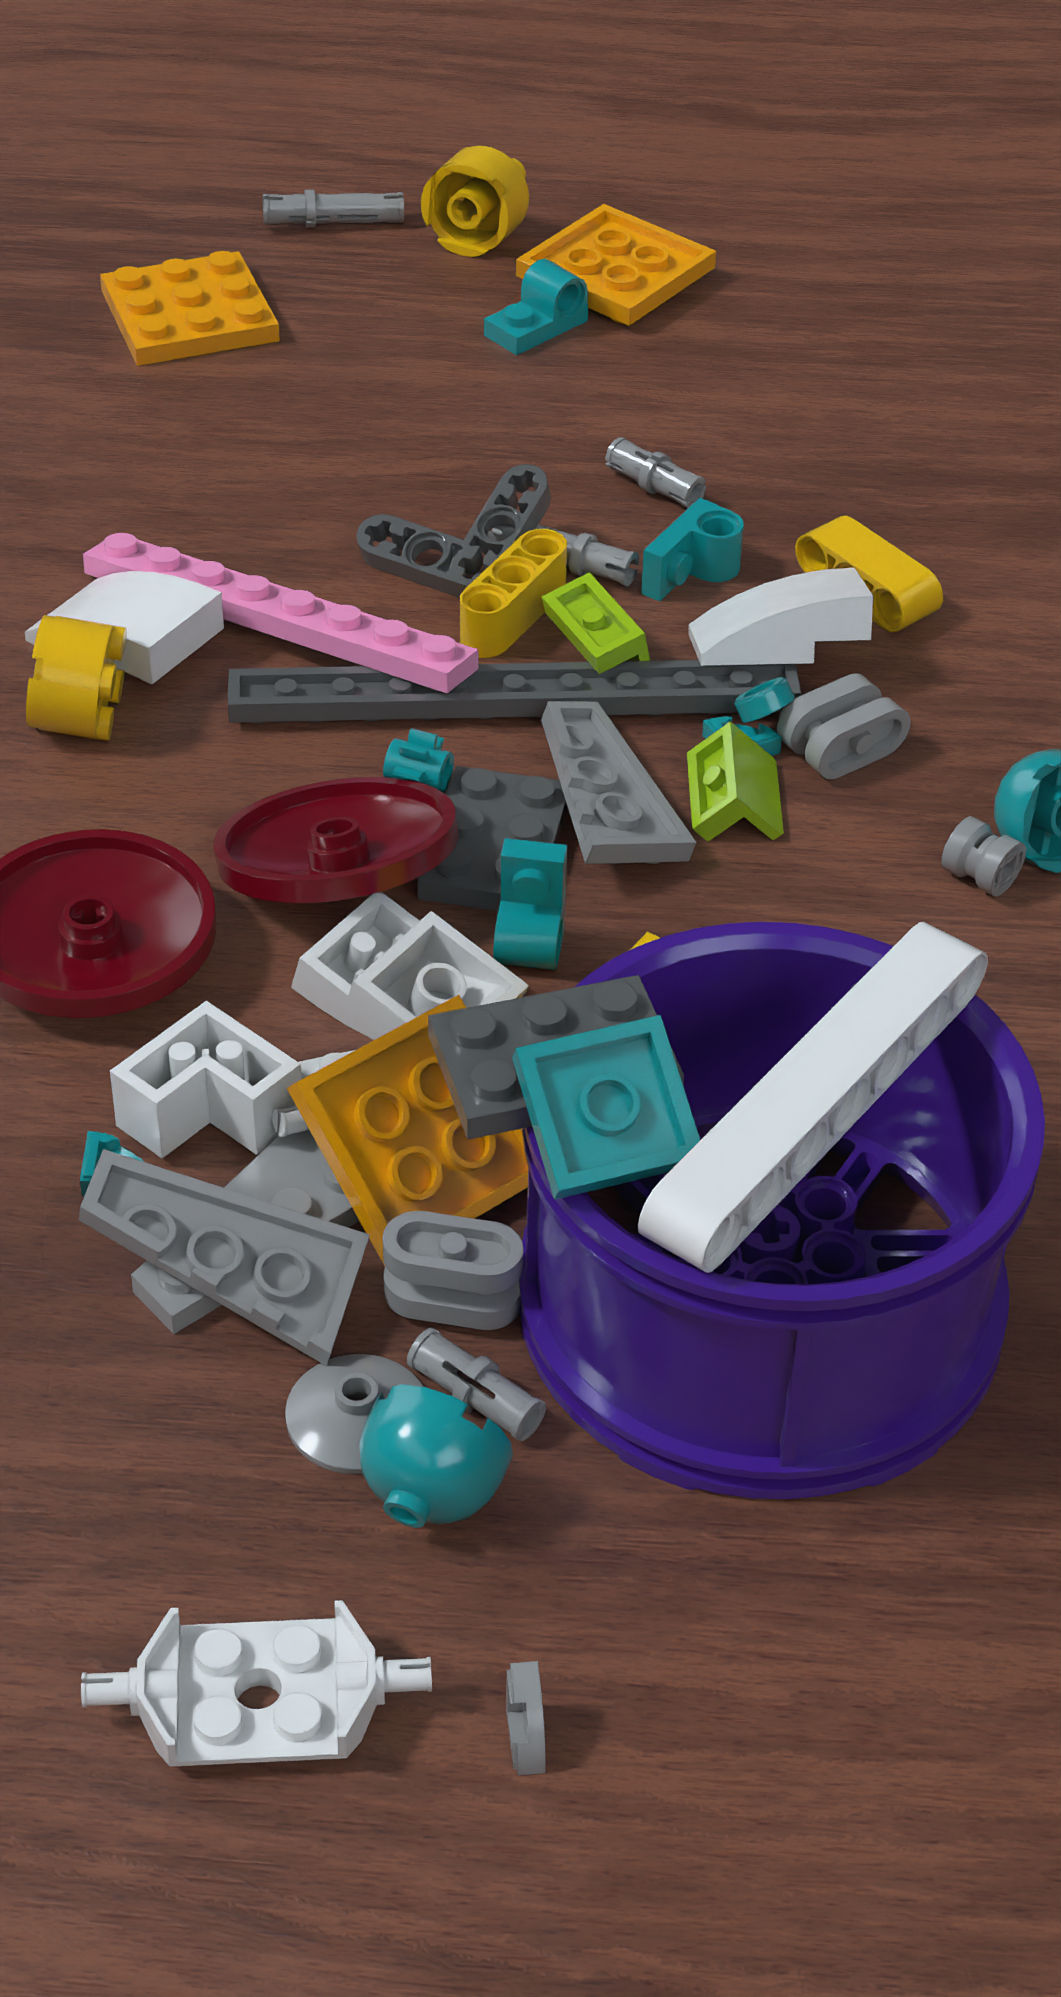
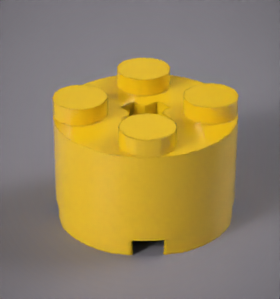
[421,146,529,257]
[26,615,127,741]

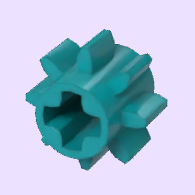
[383,728,454,793]

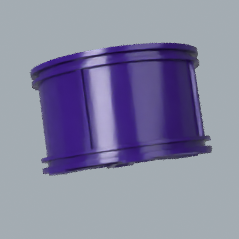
[519,922,1045,1499]

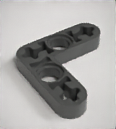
[356,464,551,598]

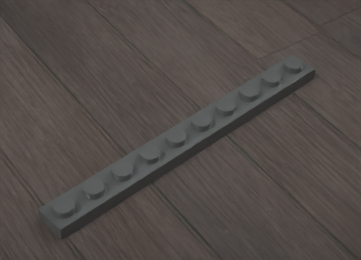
[228,660,801,724]

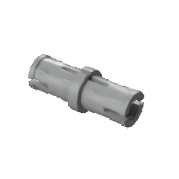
[605,437,706,508]
[407,1328,546,1441]

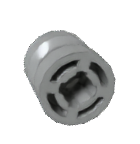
[941,816,1026,897]

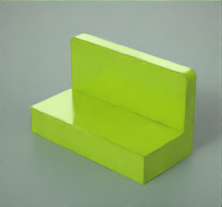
[542,572,650,674]
[687,721,784,842]

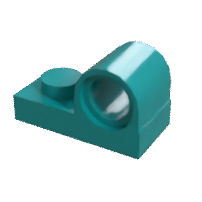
[484,259,588,356]
[641,498,744,602]
[493,838,567,971]

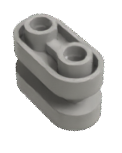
[777,673,911,779]
[383,1211,523,1330]

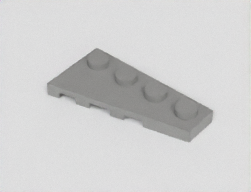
[541,701,697,864]
[131,1130,359,1334]
[78,1149,370,1366]

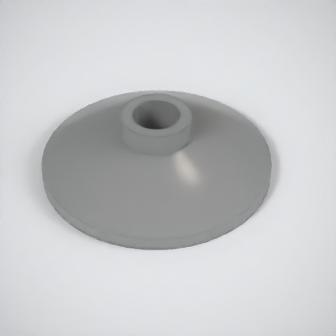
[285,1354,423,1474]

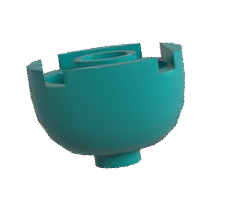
[994,749,1061,873]
[359,1384,513,1528]

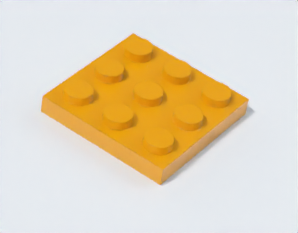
[516,204,716,326]
[100,251,280,366]
[287,994,528,1266]

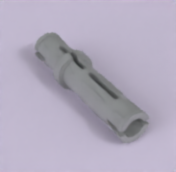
[262,189,404,228]
[487,524,639,586]

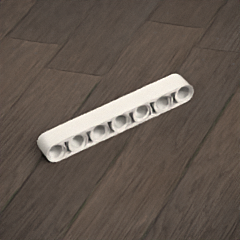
[638,922,988,1273]

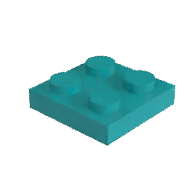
[512,1015,700,1200]

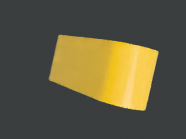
[795,516,943,632]
[460,529,567,658]

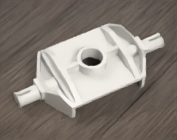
[81,1600,432,1766]

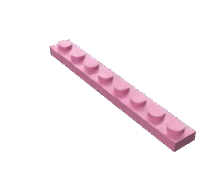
[83,533,478,694]

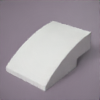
[688,568,873,666]
[25,571,224,684]
[291,892,529,1040]

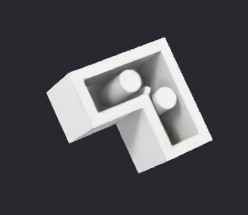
[110,1001,302,1159]

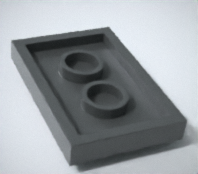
[418,766,568,911]
[428,975,684,1140]

